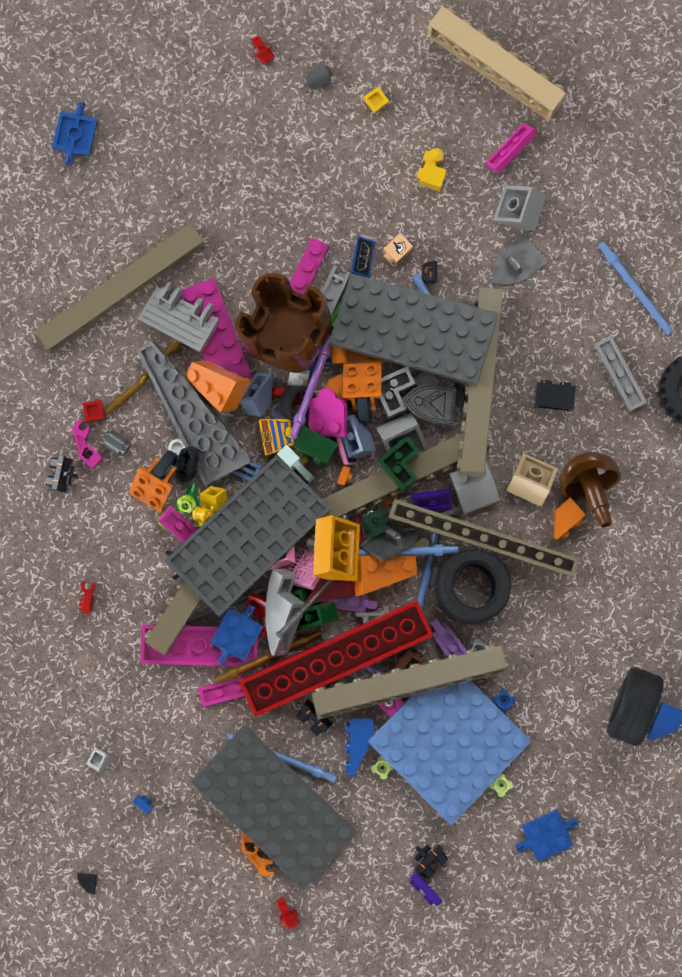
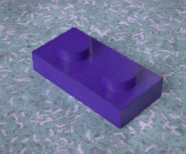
[412,488,452,511]
[410,871,443,906]

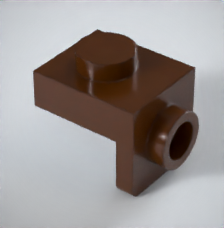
[394,649,424,670]

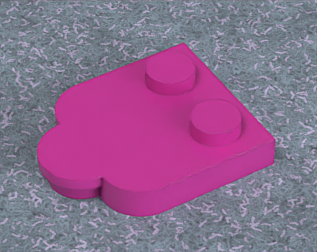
[309,388,347,437]

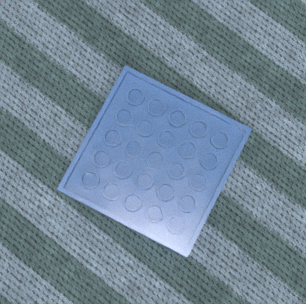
[367,681,531,825]

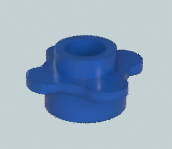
[492,689,516,713]

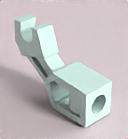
[277,444,315,483]

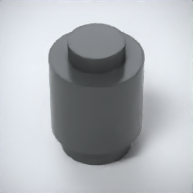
[304,64,333,89]
[102,430,131,456]

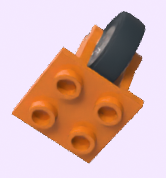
[343,362,382,424]
[128,450,178,513]

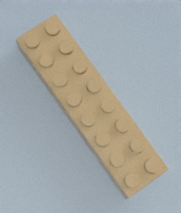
[428,6,566,121]

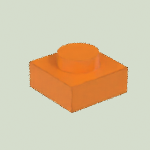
[337,465,353,487]

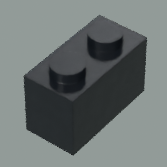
[534,380,576,412]

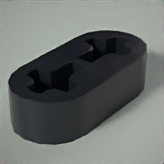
[176,446,199,482]

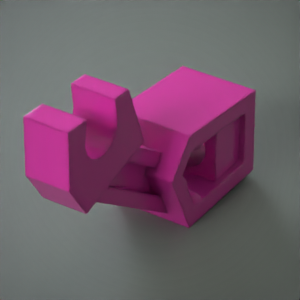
[72,419,103,469]

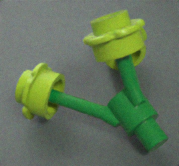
[158,483,201,531]

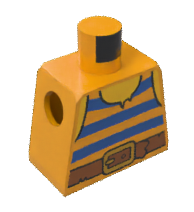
[259,419,303,458]

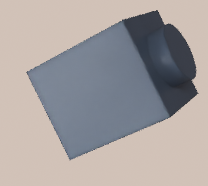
[240,372,273,417]
[342,415,376,458]

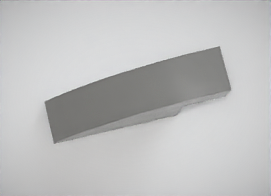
[266,568,306,656]

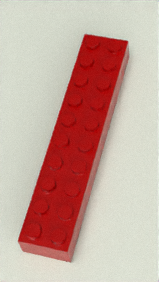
[239,599,433,717]

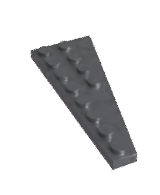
[137,341,254,486]

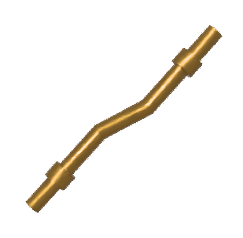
[104,340,182,415]
[214,629,322,684]

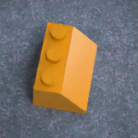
[313,515,360,581]

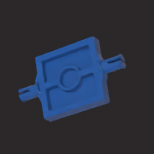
[52,102,98,166]
[210,604,263,665]
[515,809,579,862]

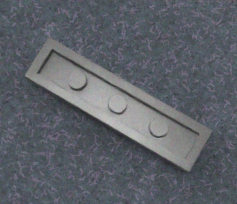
[594,336,647,412]

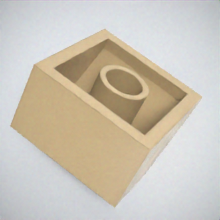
[507,453,558,507]

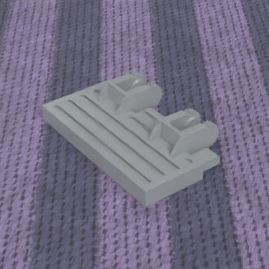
[138,282,219,354]

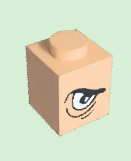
[383,233,413,266]

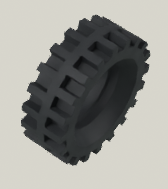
[657,357,682,424]

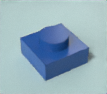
[132,794,154,814]

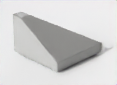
[86,747,115,773]

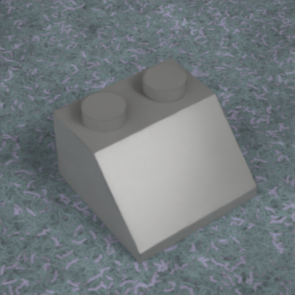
[493,185,546,231]
[376,412,428,453]
[450,460,500,515]

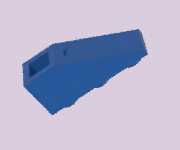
[346,718,374,778]

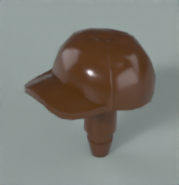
[559,452,621,528]

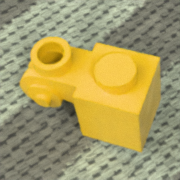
[417,148,447,192]
[193,486,228,526]

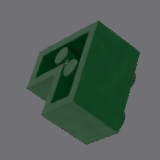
[293,426,338,469]
[377,436,420,494]
[291,588,339,631]

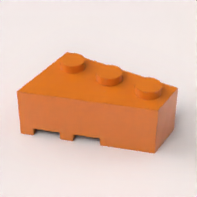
[185,361,252,412]
[354,555,417,596]

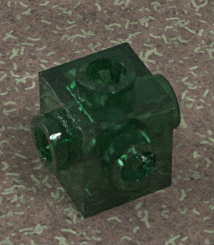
[361,509,390,539]

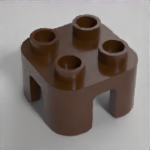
[235,273,332,373]

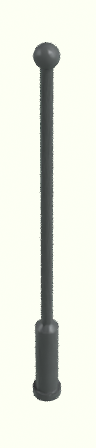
[276,535,373,640]

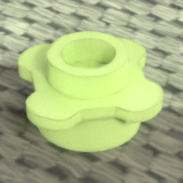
[371,756,394,779]
[490,773,513,797]

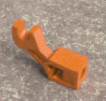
[241,832,274,877]

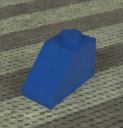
[646,703,682,740]

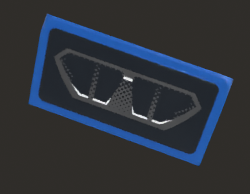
[351,236,376,278]

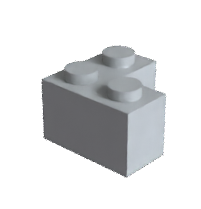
[378,367,416,420]

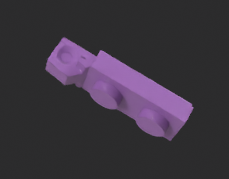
[323,594,378,613]
[431,618,467,657]

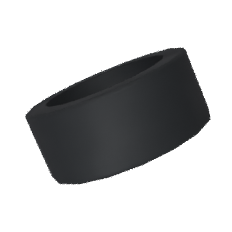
[280,385,316,422]

